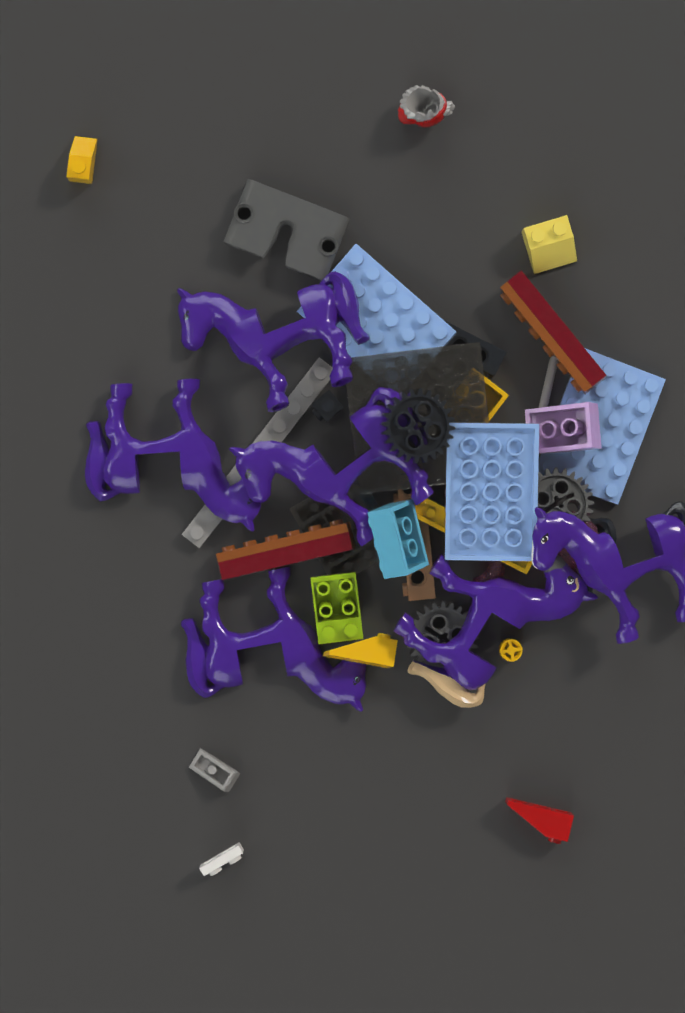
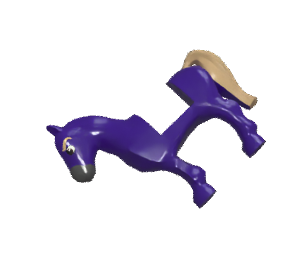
[393,554,598,708]

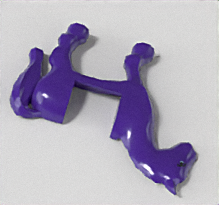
[177,271,370,412]
[85,379,261,532]
[229,387,434,546]
[181,567,367,712]

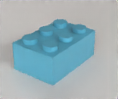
[367,499,429,579]

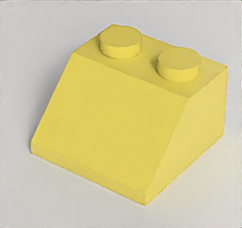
[521,215,577,274]

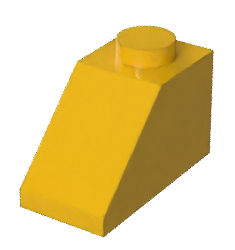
[66,136,97,184]

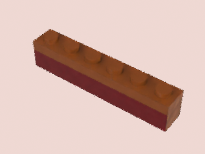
[500,270,607,394]
[216,519,356,580]

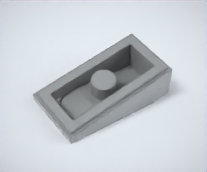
[189,748,240,792]

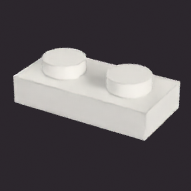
[199,842,244,876]

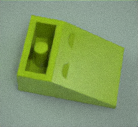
[310,572,363,644]

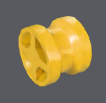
[499,638,522,662]

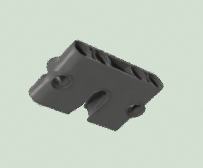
[223,179,350,281]

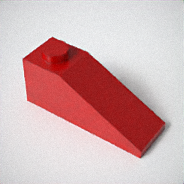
[505,797,574,844]

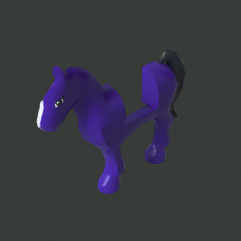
[531,501,685,644]

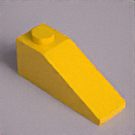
[323,633,398,668]

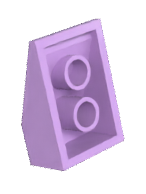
[525,402,601,454]

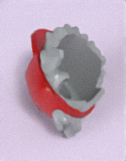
[398,85,455,128]

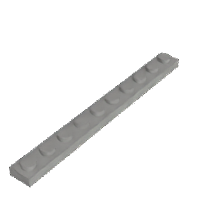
[182,357,333,548]

